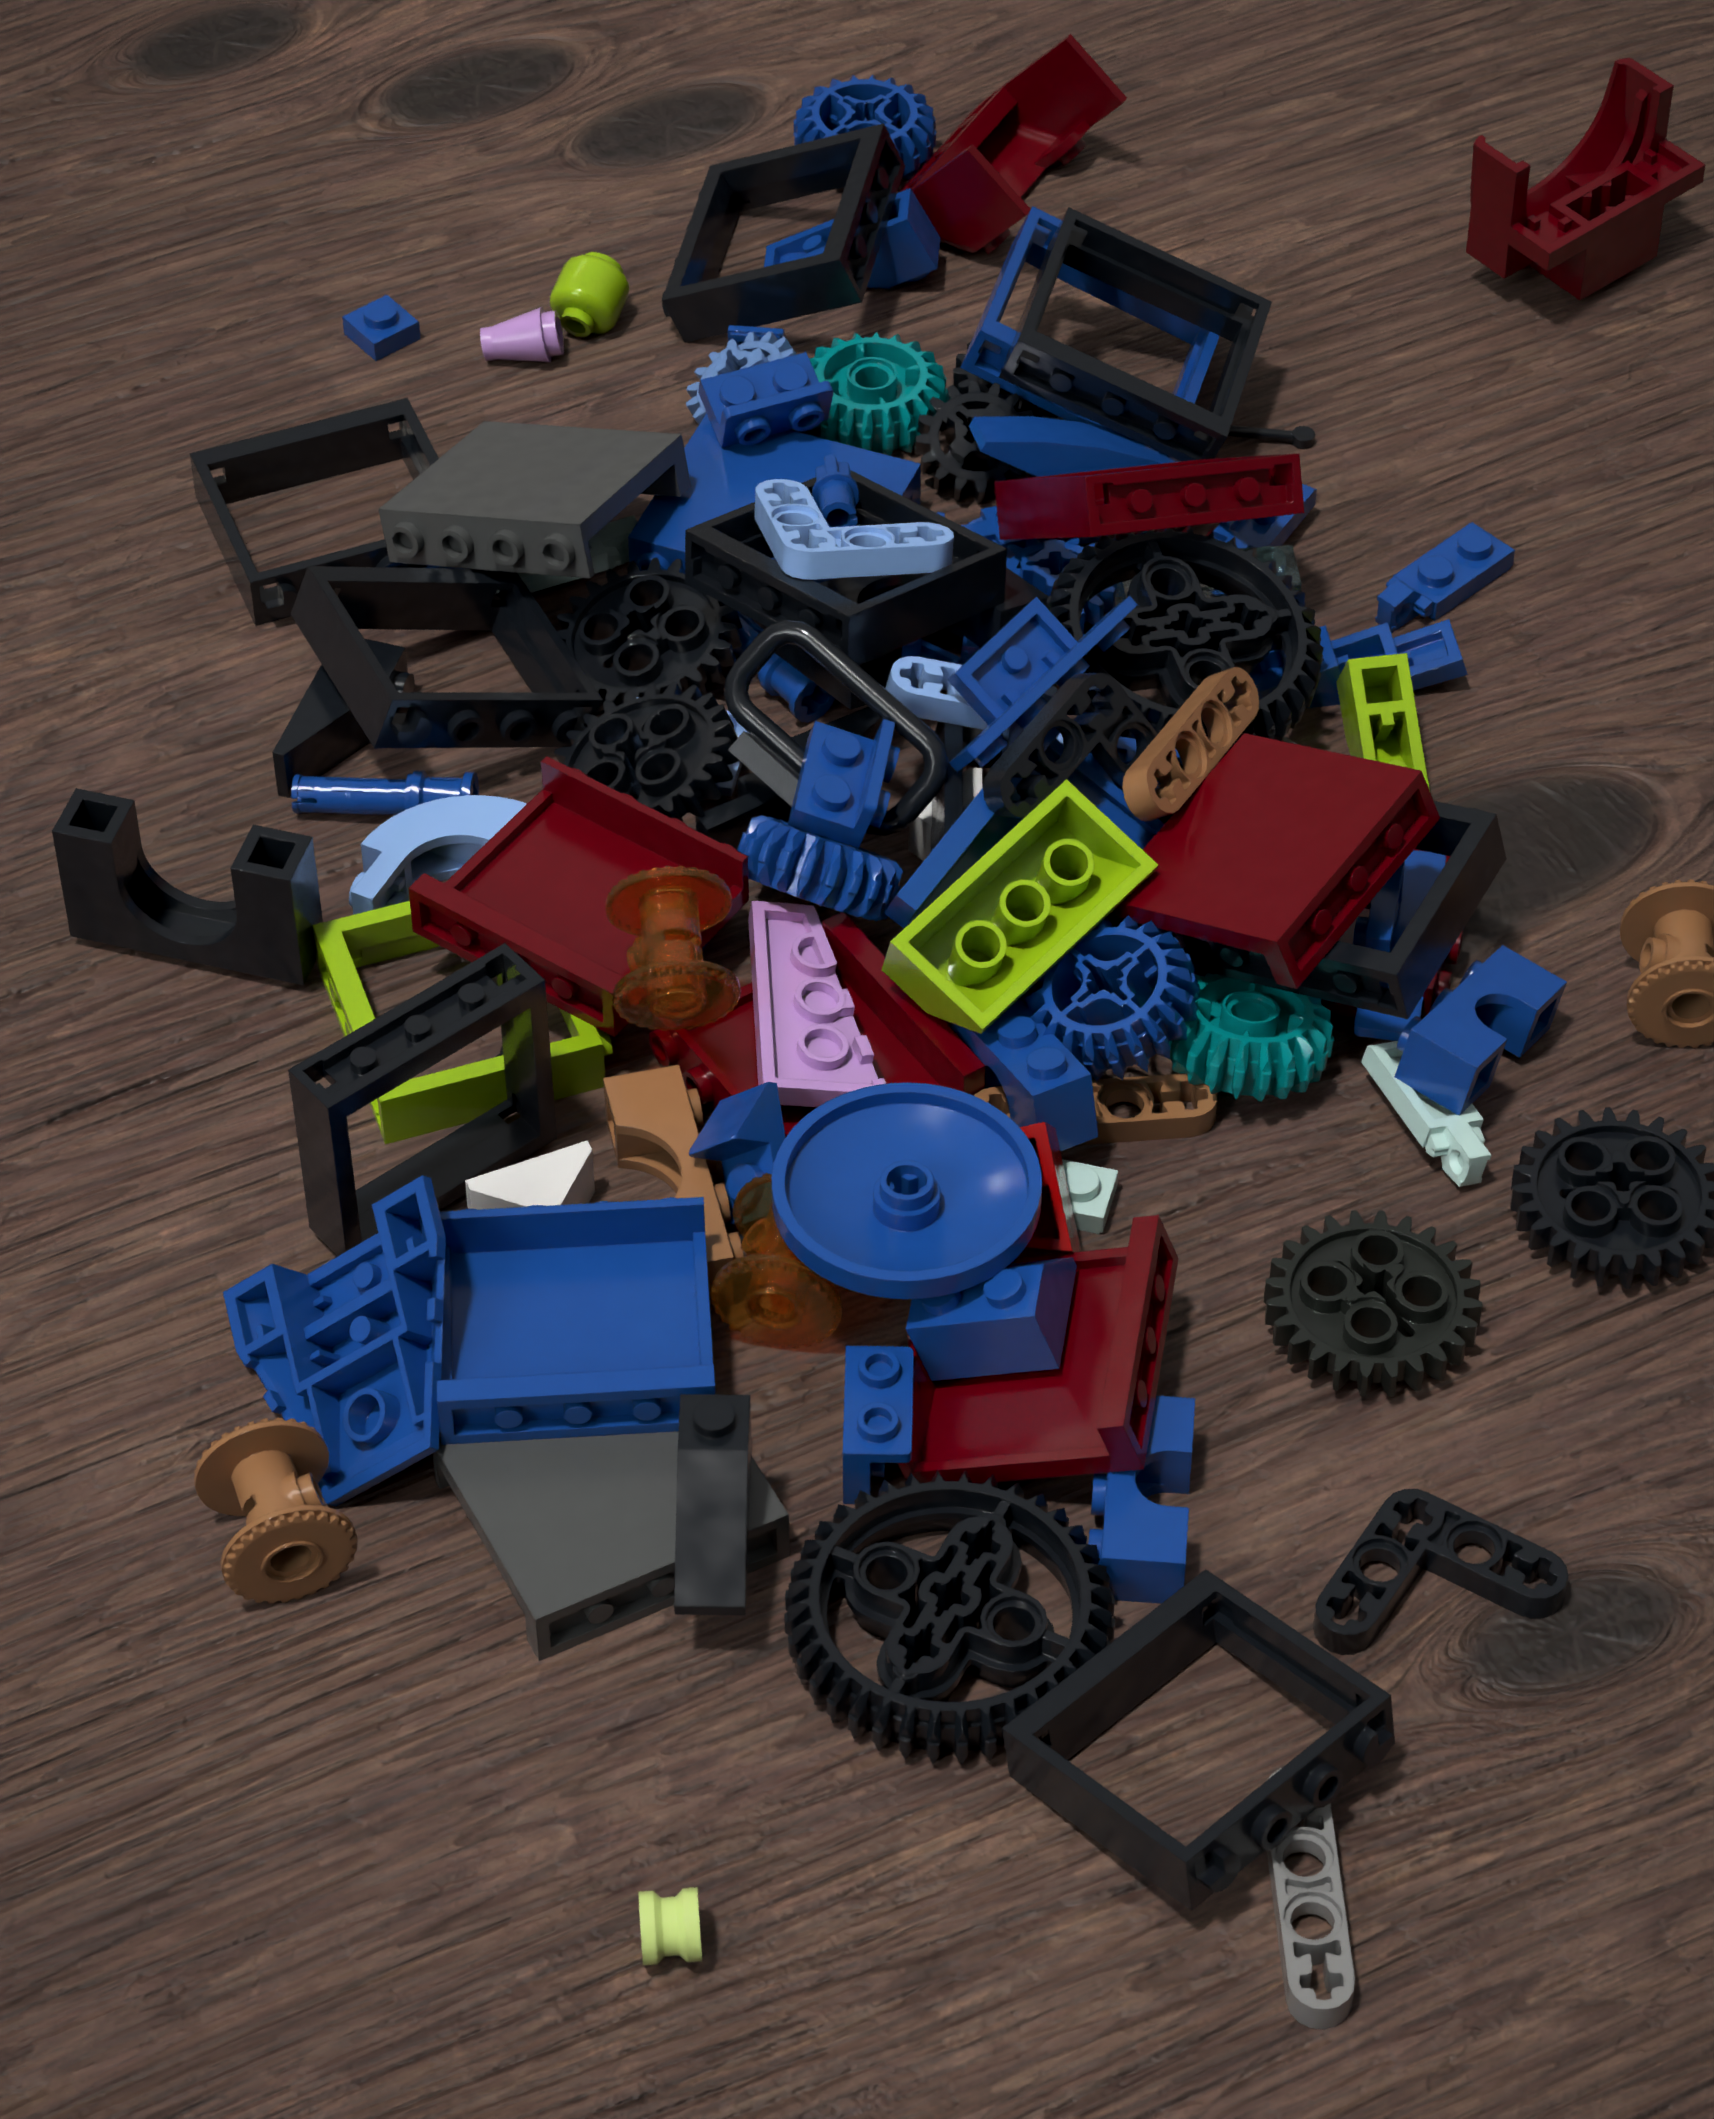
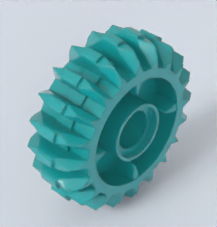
[809,331,947,456]
[1168,972,1334,1102]

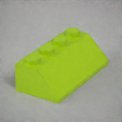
[882,779,1159,1034]

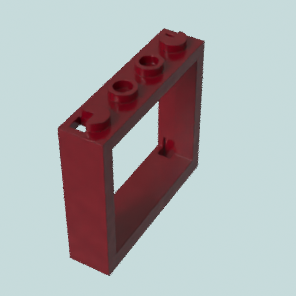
[994,453,1304,540]

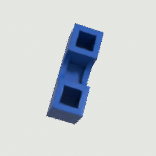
[1394,945,1567,1116]
[949,998,1098,1152]
[1089,1395,1195,1604]

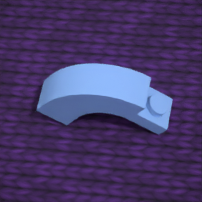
[349,795,527,915]

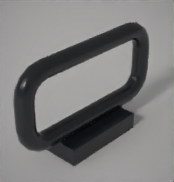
[724,620,949,836]

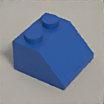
[906,1257,1077,1381]

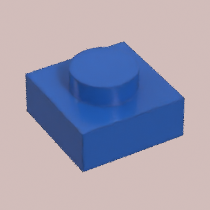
[342,295,421,361]

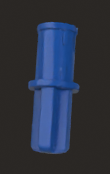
[812,455,859,527]

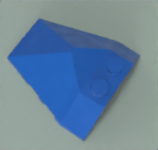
[223,1175,446,1507]

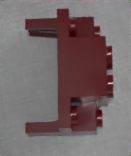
[1466,57,1706,300]

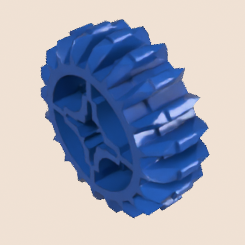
[794,74,936,189]
[737,815,903,921]
[1025,915,1200,1081]

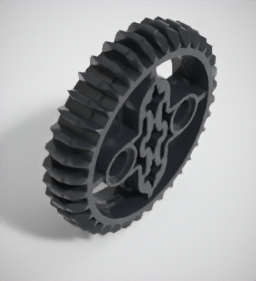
[1046,526,1323,763]
[784,1469,1115,1765]

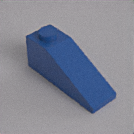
[764,188,940,288]

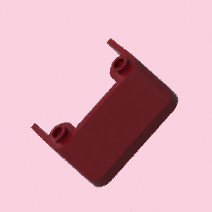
[900,34,1127,254]

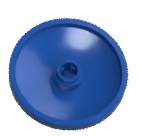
[772,1083,1042,1299]

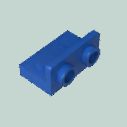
[698,352,834,448]
[788,719,900,848]
[842,1346,914,1504]

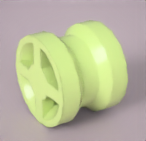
[638,1888,702,1965]

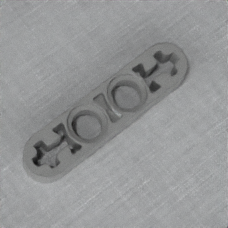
[1266,1768,1355,2029]

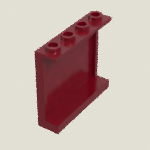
[1108,733,1440,989]
[408,756,749,1037]
[649,912,985,1136]
[897,1215,1179,1484]

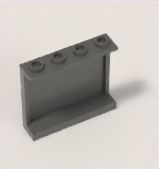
[378,421,691,578]
[433,1431,790,1661]

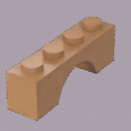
[603,1065,745,1304]

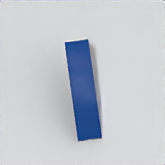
[969,416,1180,477]
[1249,619,1468,708]

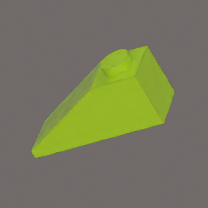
[1336,653,1430,791]

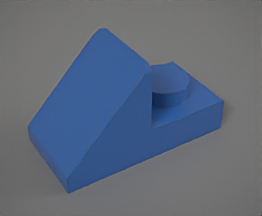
[689,1082,786,1226]

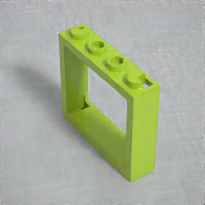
[312,901,613,1144]

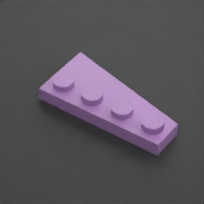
[748,901,886,1107]

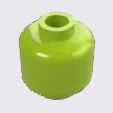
[550,252,629,337]

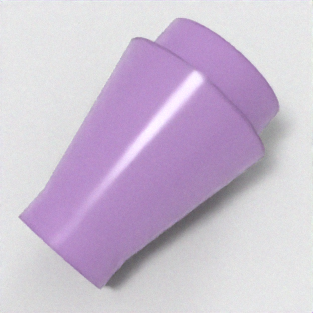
[480,307,564,362]

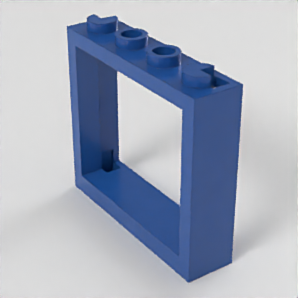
[960,206,1220,427]

